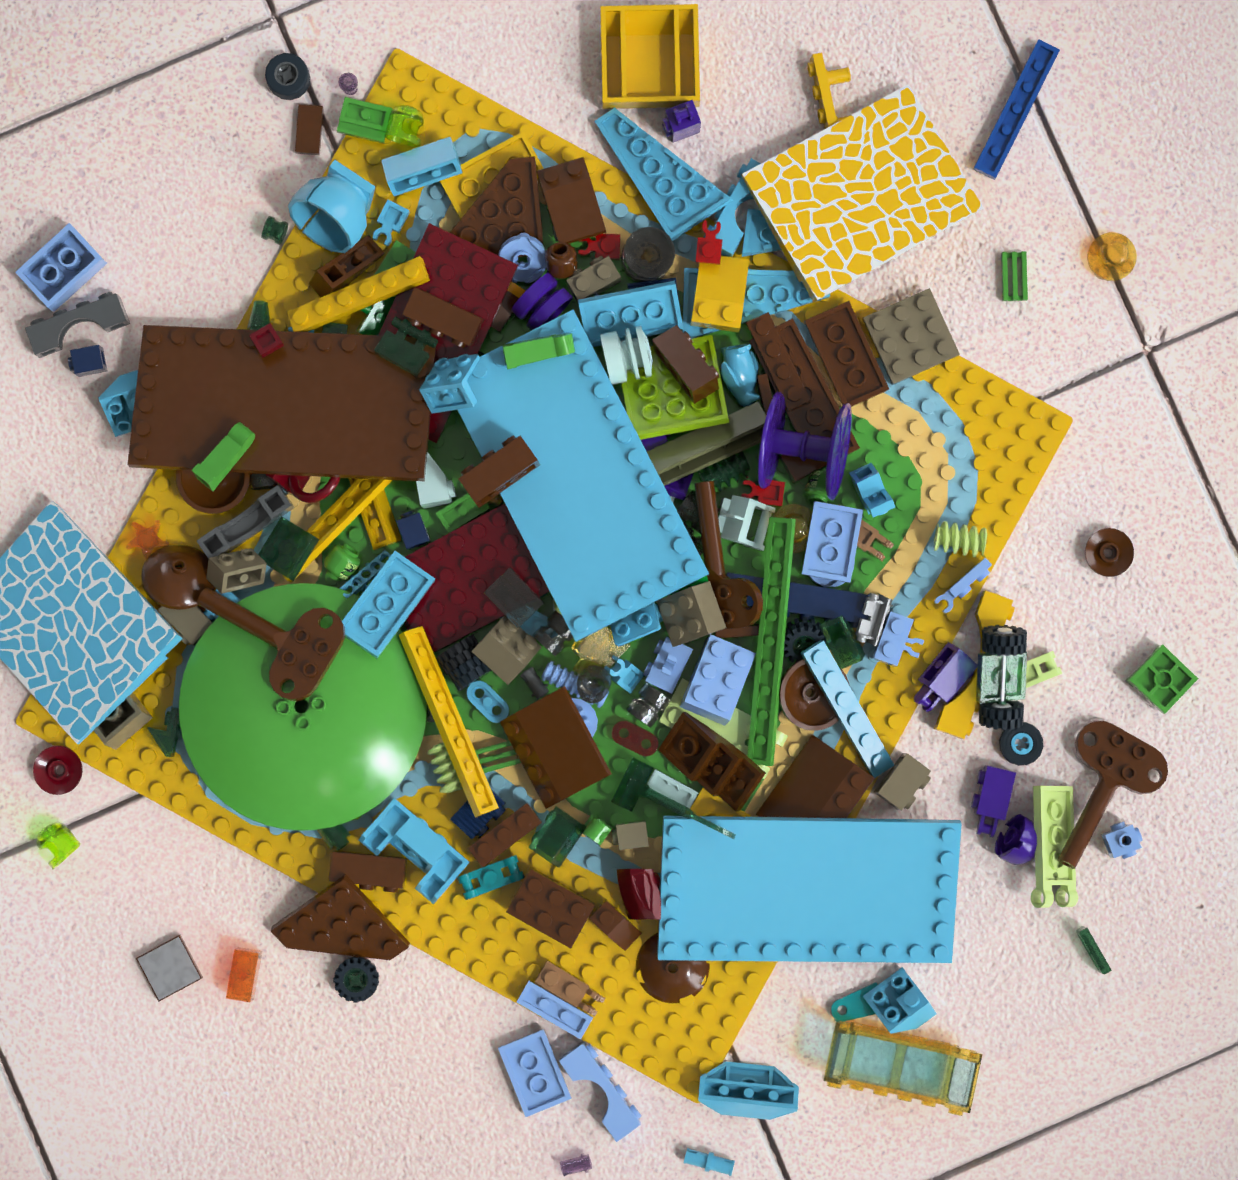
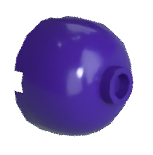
[994,814,1037,865]

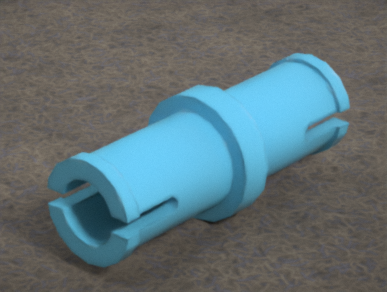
[683,1148,735,1176]

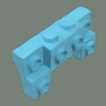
[359,798,469,904]

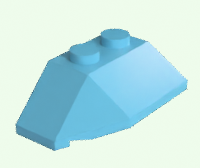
[698,1061,799,1120]

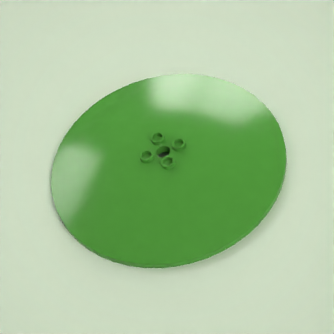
[179,583,427,831]

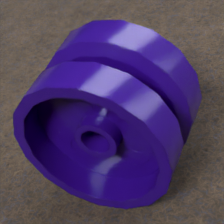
[511,273,573,331]

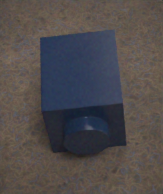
[68,344,108,377]
[396,511,431,550]

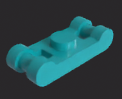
[457,855,525,900]

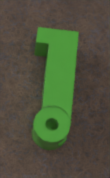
[502,333,575,370]
[191,422,255,492]
[580,813,612,846]

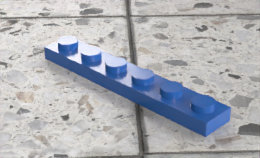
[973,39,1060,180]

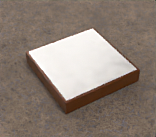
[136,934,203,1002]

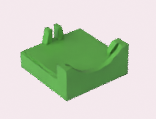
[1125,645,1199,714]

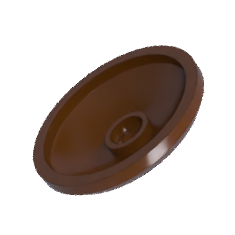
[176,470,250,514]
[141,544,214,610]
[779,659,850,731]
[636,933,710,1003]

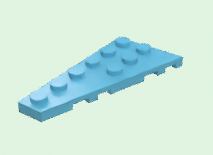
[595,107,733,241]
[682,268,830,339]

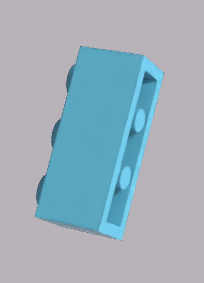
[381,137,463,196]

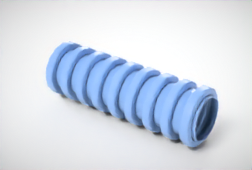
[541,661,609,708]

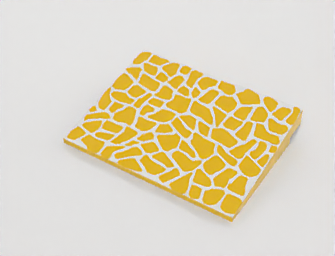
[741,84,984,303]

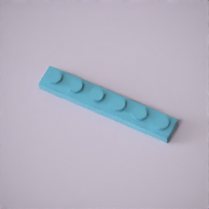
[801,640,894,778]

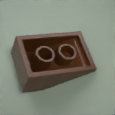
[537,157,606,244]

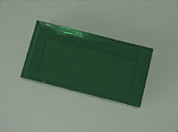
[1076,926,1112,975]

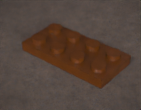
[804,301,889,407]

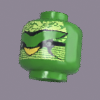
[805,468,835,504]
[324,543,360,581]

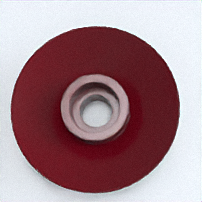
[33,746,83,795]

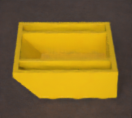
[600,4,700,109]

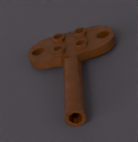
[694,481,763,629]
[197,587,346,701]
[1058,721,1168,869]

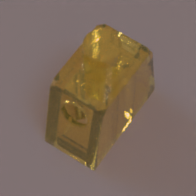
[571,626,631,677]

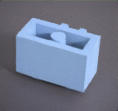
[872,611,924,667]
[643,637,693,694]

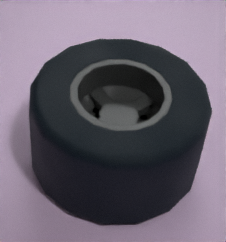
[265,53,310,100]

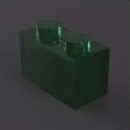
[529,806,587,868]

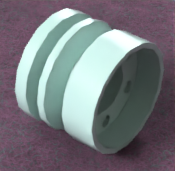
[600,325,653,385]

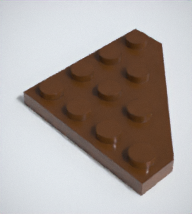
[450,156,544,257]
[271,874,410,960]

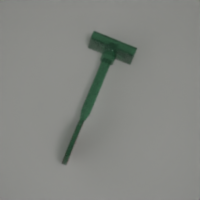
[611,758,736,839]

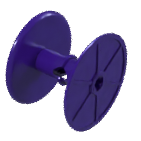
[758,392,852,500]

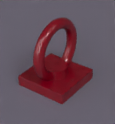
[266,474,340,503]

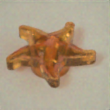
[126,520,169,560]

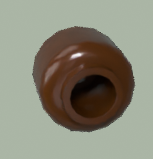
[545,242,578,279]

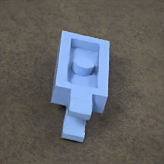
[934,558,992,614]

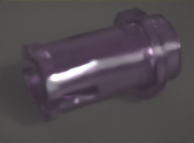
[338,73,358,95]
[560,1153,592,1177]

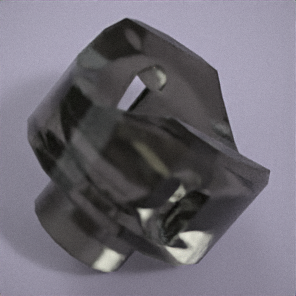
[577,665,612,703]

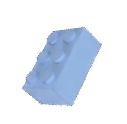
[15,223,107,312]
[679,634,756,726]

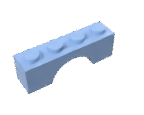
[559,1042,641,1142]

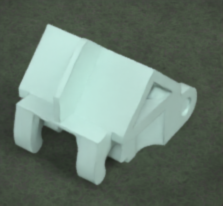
[718,495,776,551]

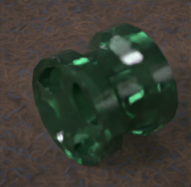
[261,216,289,245]

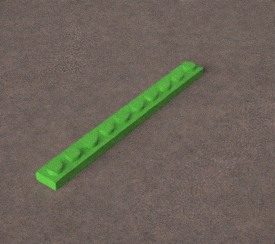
[748,517,796,766]

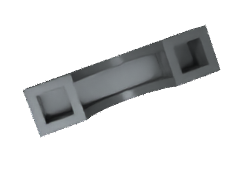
[25,292,130,358]
[197,485,295,559]

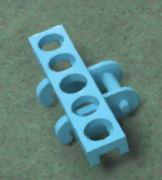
[339,550,391,599]

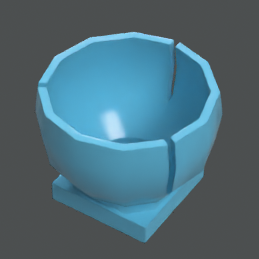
[288,160,375,253]

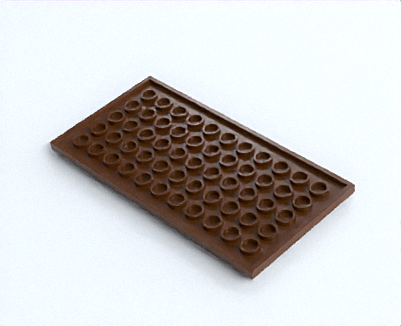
[127,325,437,482]

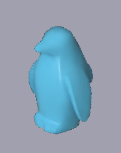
[721,344,760,407]

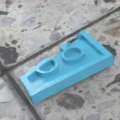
[742,209,782,257]

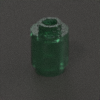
[317,824,351,851]

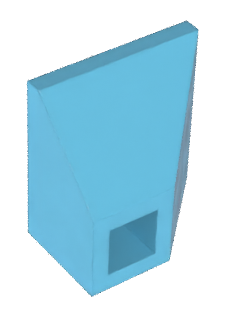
[98,370,138,437]
[863,967,936,1034]

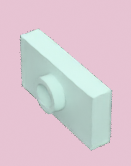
[643,769,698,814]

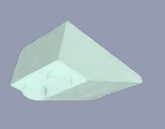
[416,452,456,509]

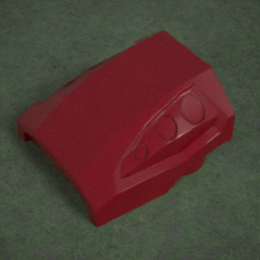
[617,869,661,920]

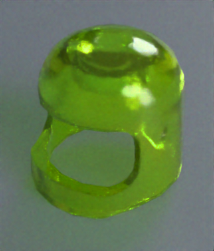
[384,105,424,147]
[36,822,81,870]

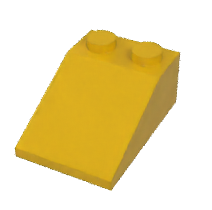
[690,256,749,333]

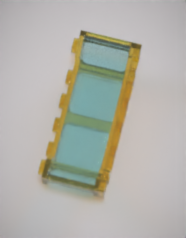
[822,1019,983,1116]

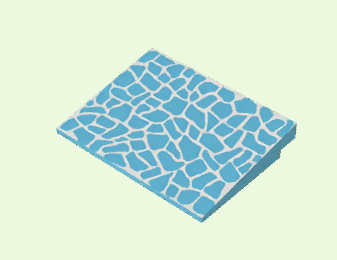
[0,500,183,745]

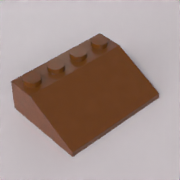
[500,686,612,809]
[756,735,875,818]

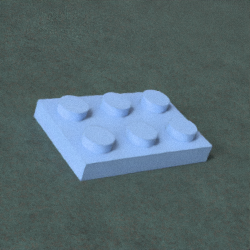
[801,501,863,583]
[498,1029,572,1117]

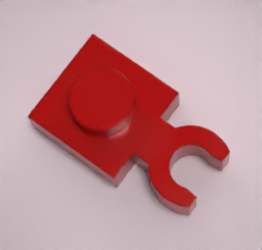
[696,220,723,265]
[578,234,620,260]
[741,480,785,507]

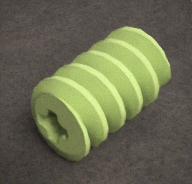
[934,521,987,557]
[427,742,463,793]

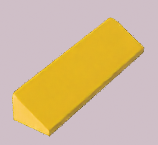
[348,478,401,550]

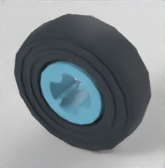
[999,722,1044,766]

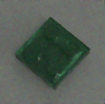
[258,516,319,581]

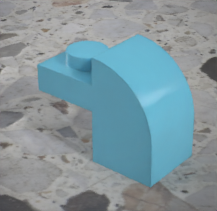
[849,463,895,517]

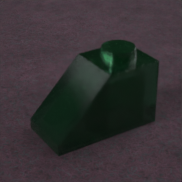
[820,615,865,670]

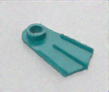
[831,982,878,1022]

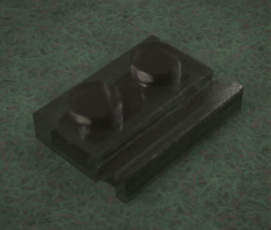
[484,567,544,628]

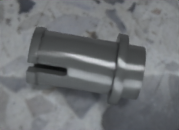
[520,667,549,700]

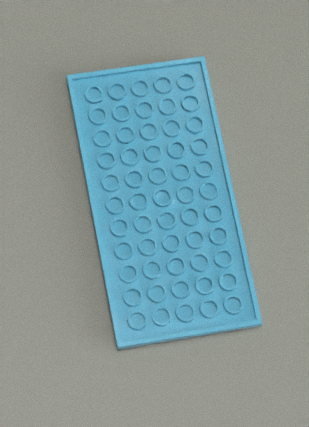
[457,309,709,642]
[657,816,962,963]

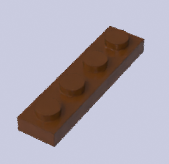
[746,312,810,411]

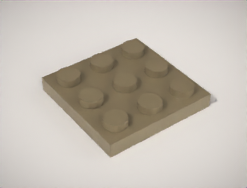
[863,288,960,385]

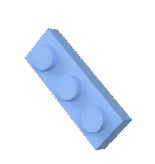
[517,980,593,1040]

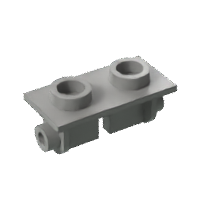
[855,592,891,646]

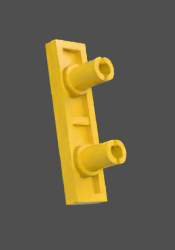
[807,52,851,129]

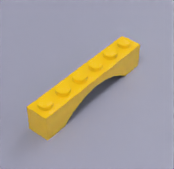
[934,590,1015,739]

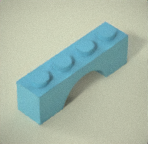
[703,158,761,257]

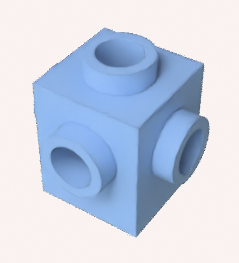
[1101,821,1143,859]

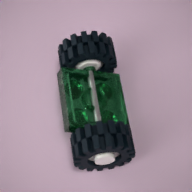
[976,625,1027,730]

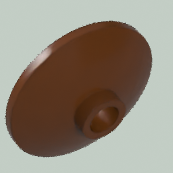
[1085,528,1134,577]

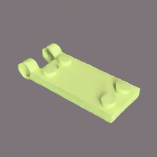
[659,678,788,779]
[1030,786,1078,908]

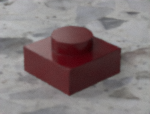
[249,323,284,358]

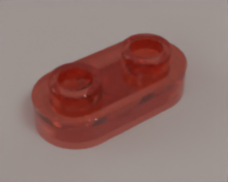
[612,721,658,756]

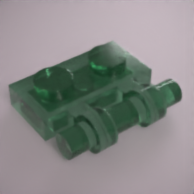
[374,317,438,377]

